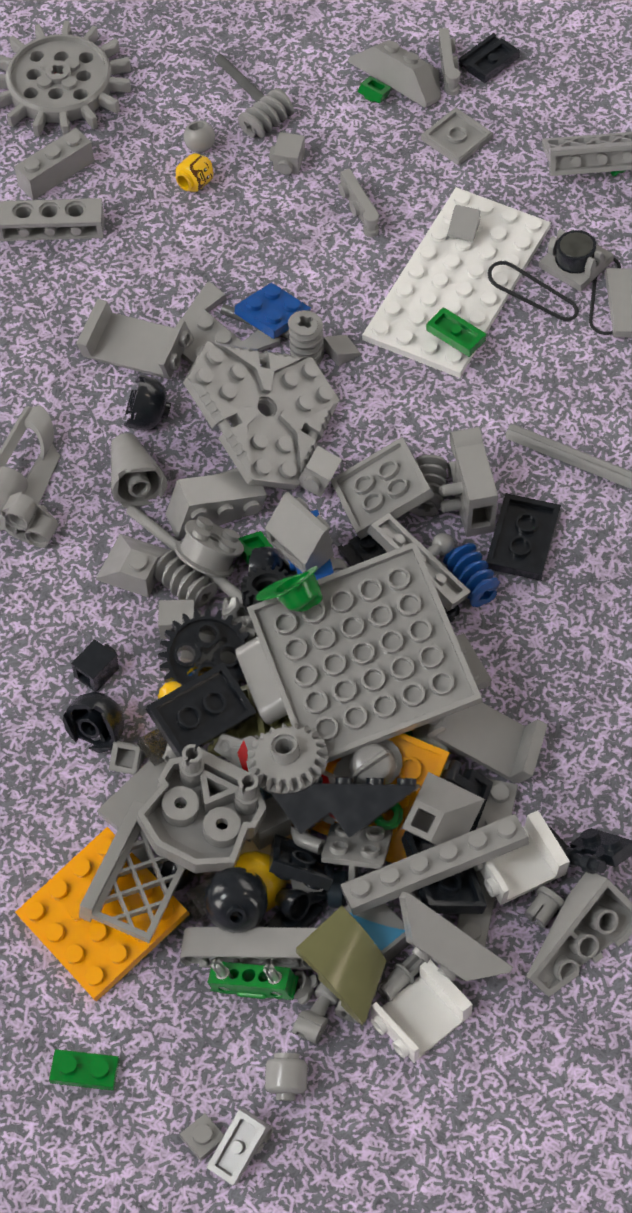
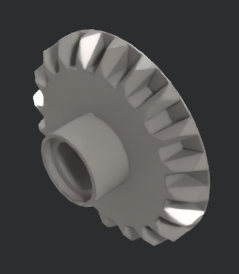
[246,723,328,794]

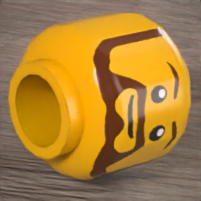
[175,153,214,192]

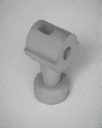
[292,981,339,1044]

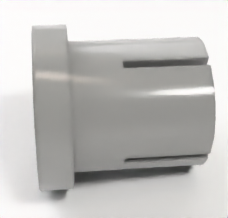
[524,886,564,928]

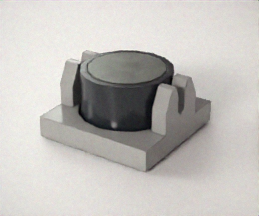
[539,229,614,292]

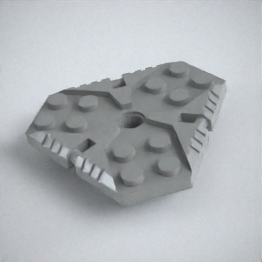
[183,341,339,490]

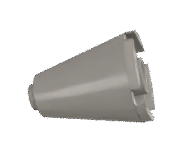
[111,433,167,508]

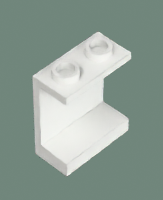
[473,810,570,905]
[371,959,473,1063]

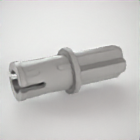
[377,954,424,1002]

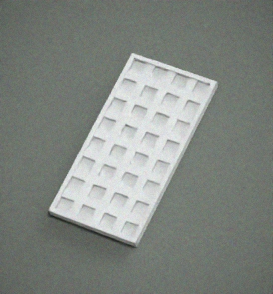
[362,187,551,378]

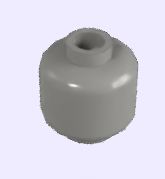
[265,1053,308,1101]

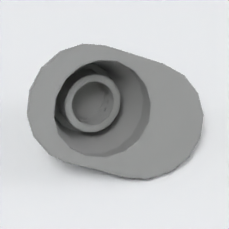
[333,740,402,784]

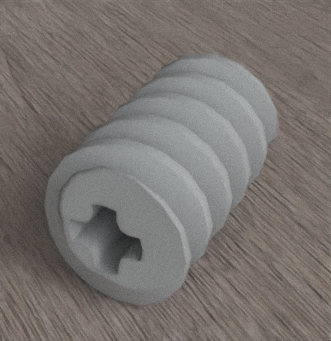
[238,88,294,138]
[288,310,324,365]
[410,455,448,517]
[154,549,218,609]

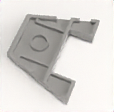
[175,281,280,366]

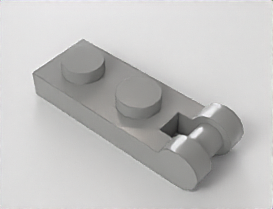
[438,28,460,96]
[338,168,379,237]

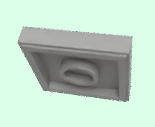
[421,107,493,166]

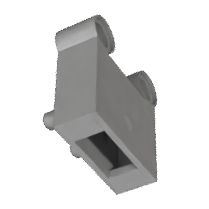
[439,427,498,537]

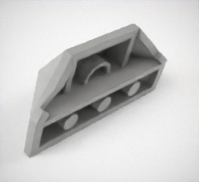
[348,40,441,108]
[399,892,513,982]

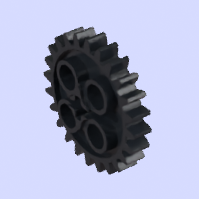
[158,608,250,687]

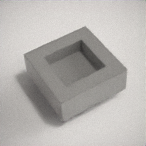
[180,1113,224,1161]

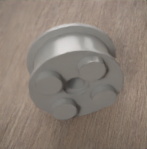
[175,516,244,578]

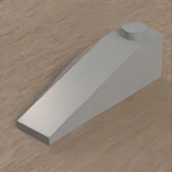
[526,872,632,997]

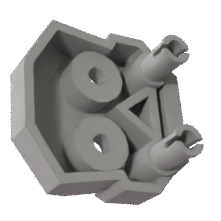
[137,744,267,873]

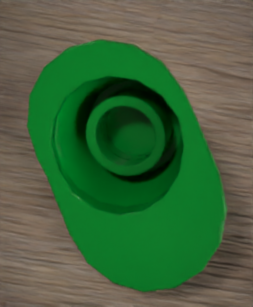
[256,566,323,612]

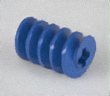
[443,543,500,608]

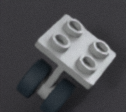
[321,823,393,908]

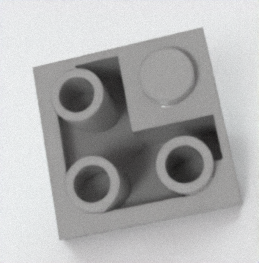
[401,772,485,846]

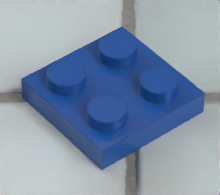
[234,282,311,339]

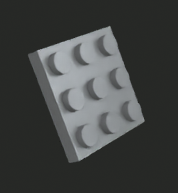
[331,437,435,540]

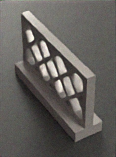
[542,132,632,176]
[79,799,185,943]

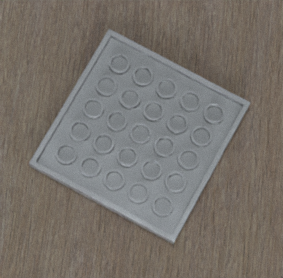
[247,541,483,763]

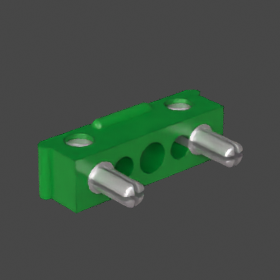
[207,959,299,1000]

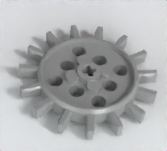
[0,21,131,137]

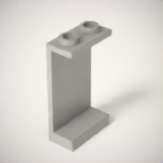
[76,299,191,379]
[427,702,548,784]

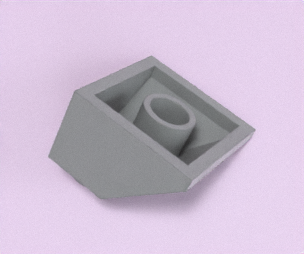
[96,534,170,598]

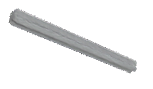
[506,424,632,489]

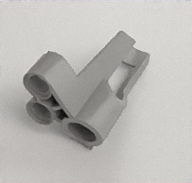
[0,405,60,548]

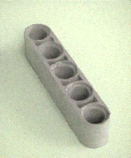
[180,927,317,969]

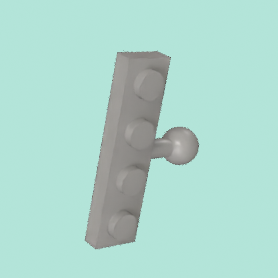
[367,513,471,611]

